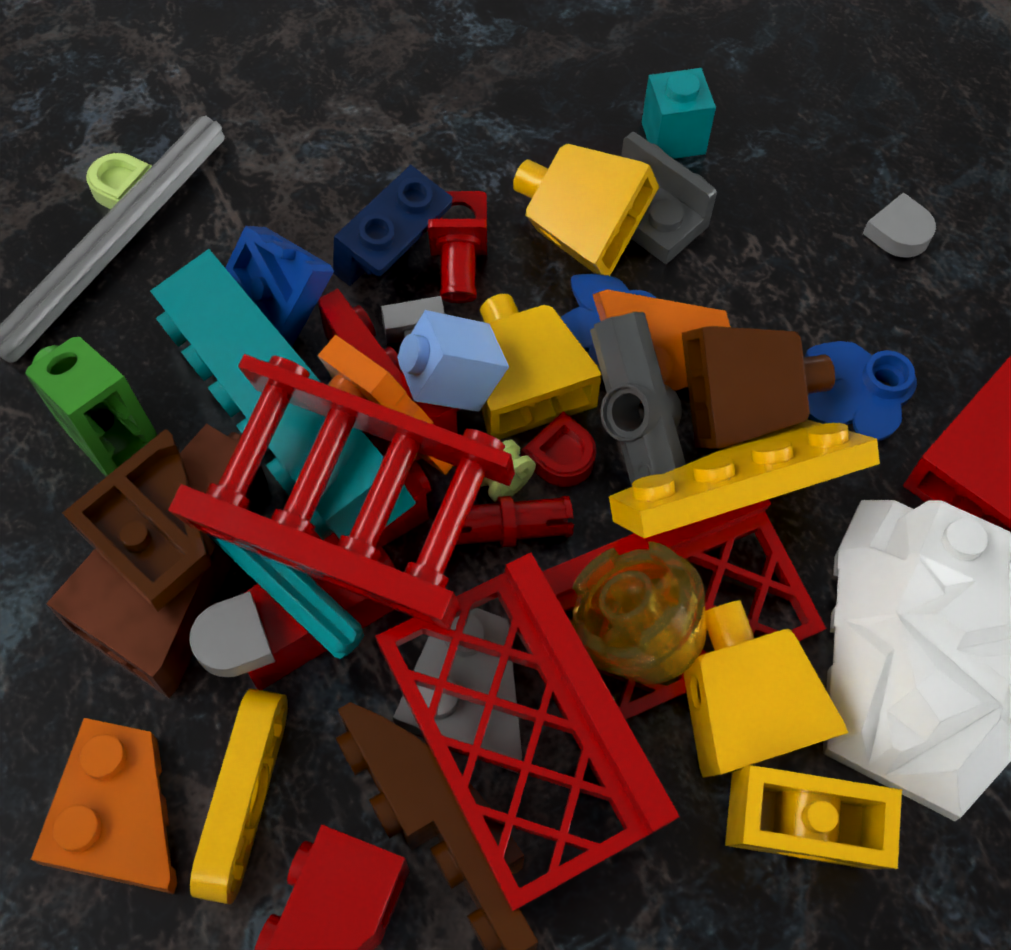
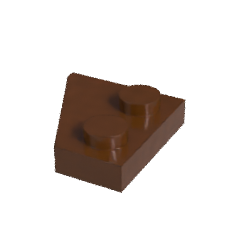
[62,429,212,612]

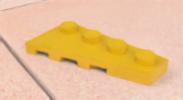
[609,420,880,538]

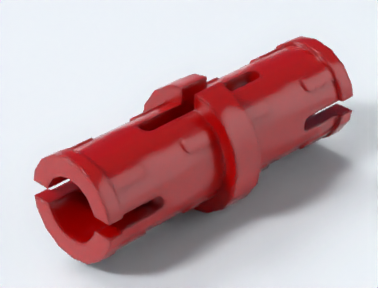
[456,496,574,547]

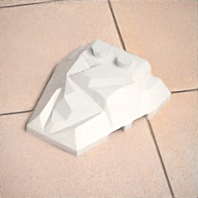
[823,500,1011,821]

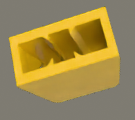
[513,144,660,276]
[480,294,602,440]
[683,600,848,778]

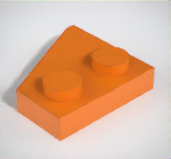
[318,334,454,475]
[31,718,177,894]

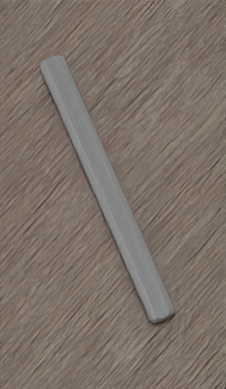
[0,116,225,363]

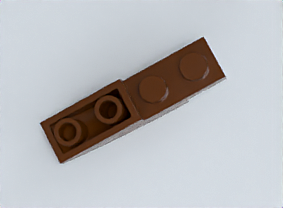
[336,702,538,950]

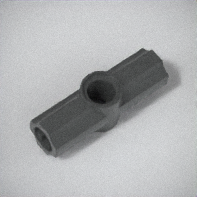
[590,312,686,486]

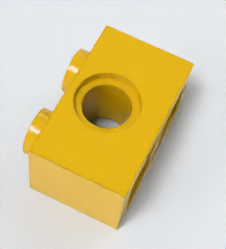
[725,765,902,869]

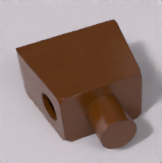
[682,326,835,449]

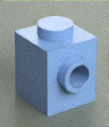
[397,310,509,412]

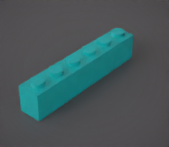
[150,249,416,540]

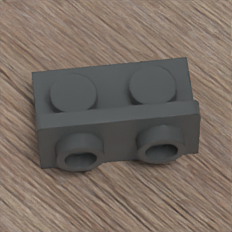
[621,132,717,264]

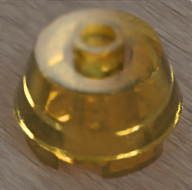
[570,542,707,684]

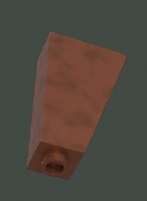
[46,423,268,698]

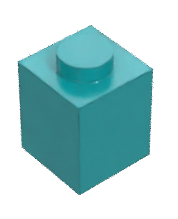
[641,68,716,159]

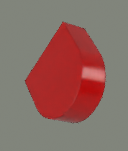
[521,411,596,487]

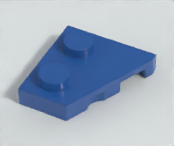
[225,226,334,347]

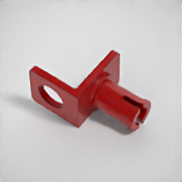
[428,191,487,303]

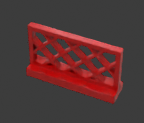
[542,499,826,720]
[375,552,680,912]

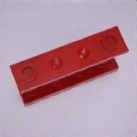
[168,354,515,631]

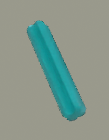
[207,534,364,659]

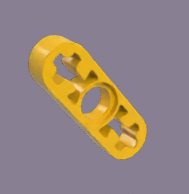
[190,688,288,905]

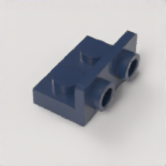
[333,164,453,286]

